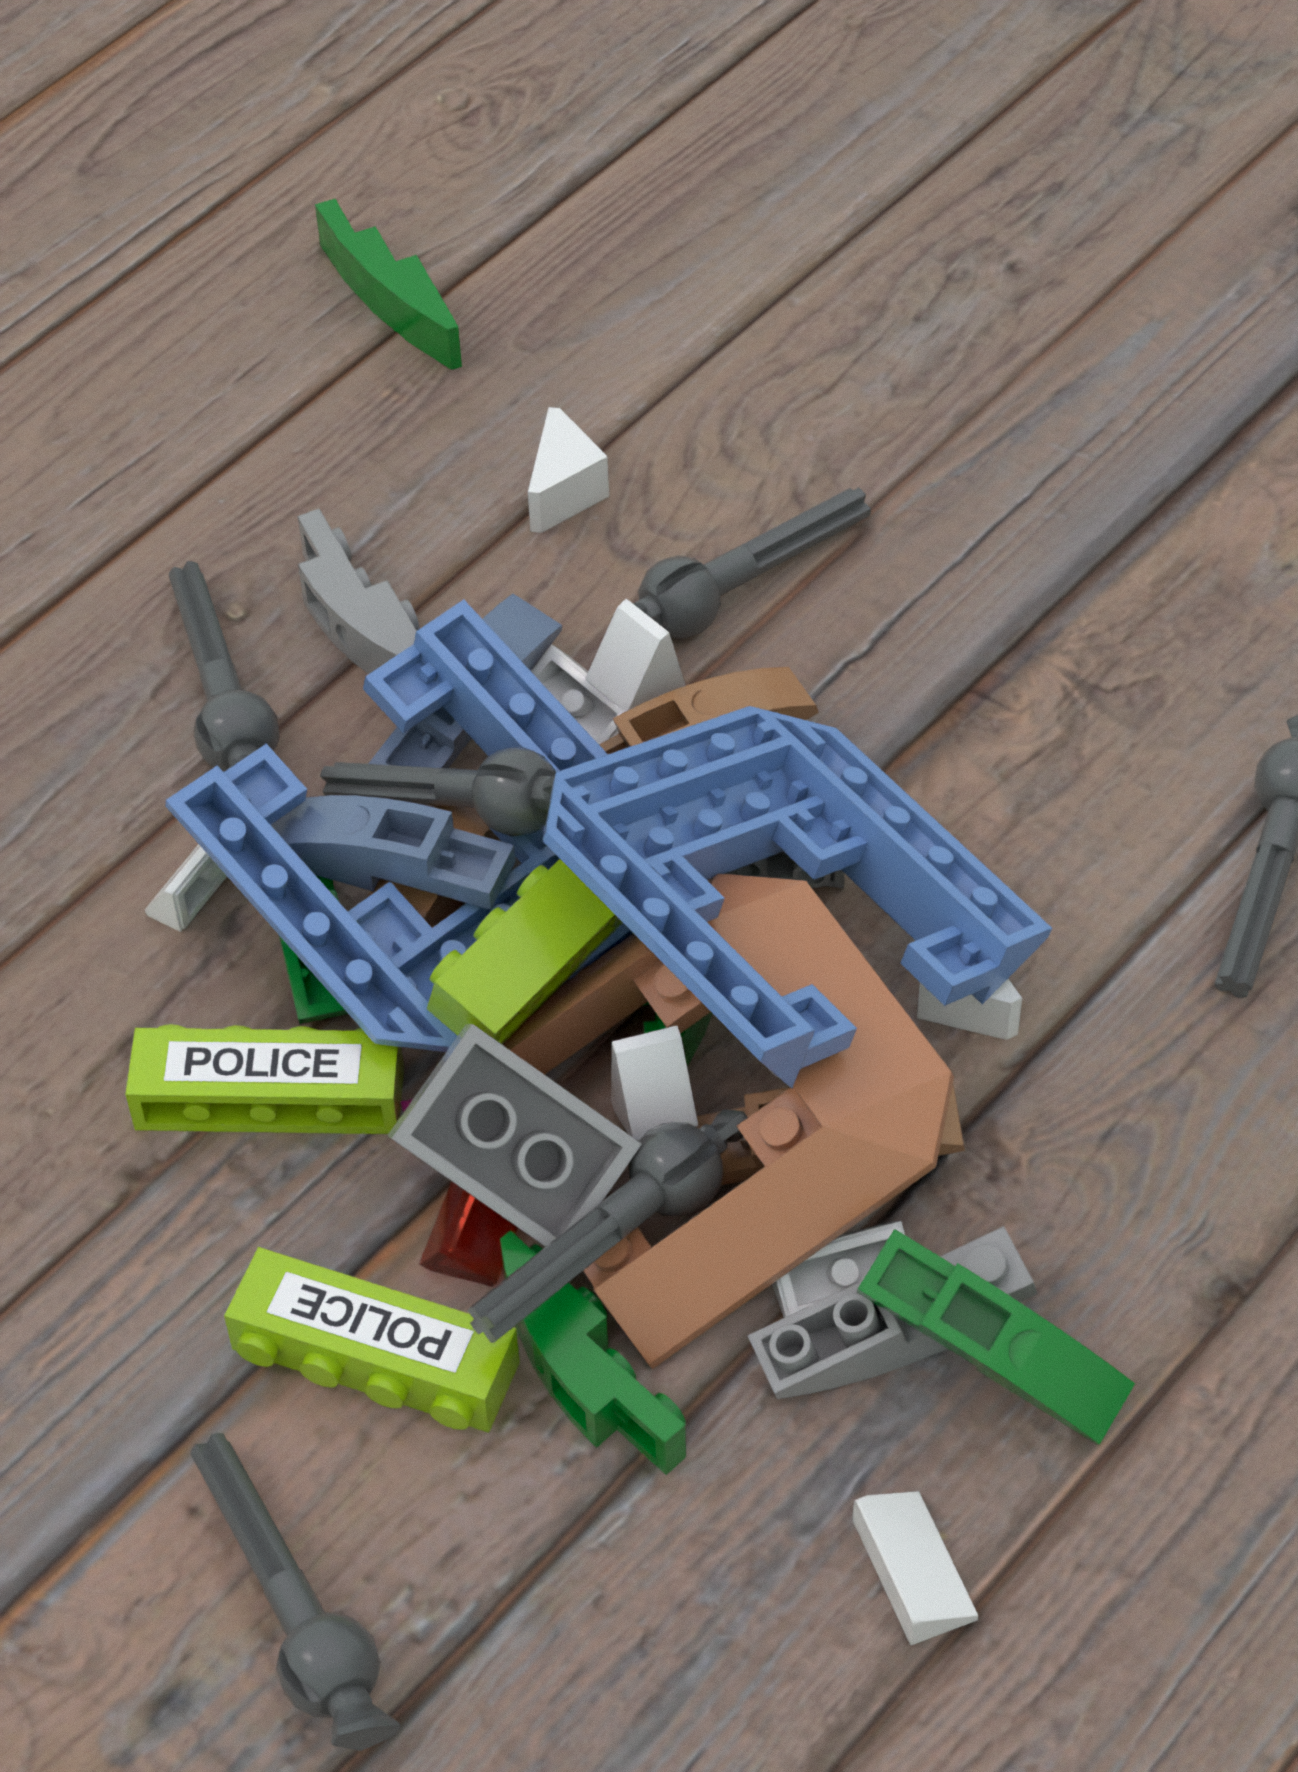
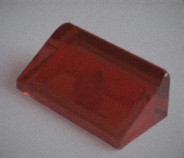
[419,1181,518,1287]

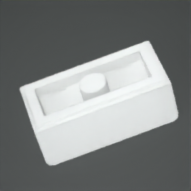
[531,644,624,744]
[145,844,227,932]
[772,1221,905,1318]
[853,1491,978,1645]

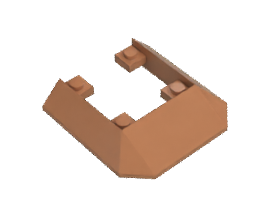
[502,873,954,1369]

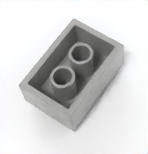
[387,1024,642,1247]

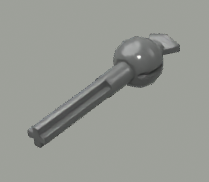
[611,487,871,640]
[168,561,280,772]
[1214,715,1298,998]
[320,747,556,837]
[468,1109,748,1343]
[191,1433,401,1751]

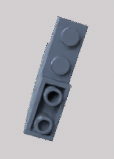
[368,594,562,768]
[271,795,515,910]

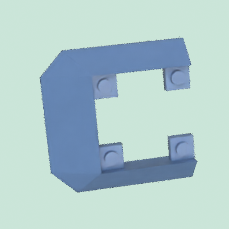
[165,599,633,1052]
[543,706,1052,1088]

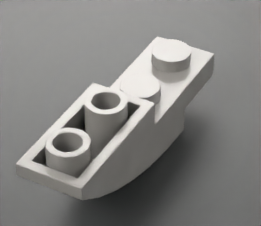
[297,509,420,674]
[747,1226,1037,1399]

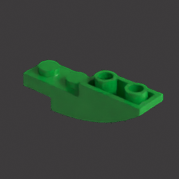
[857,1229,1136,1445]
[500,1231,686,1475]

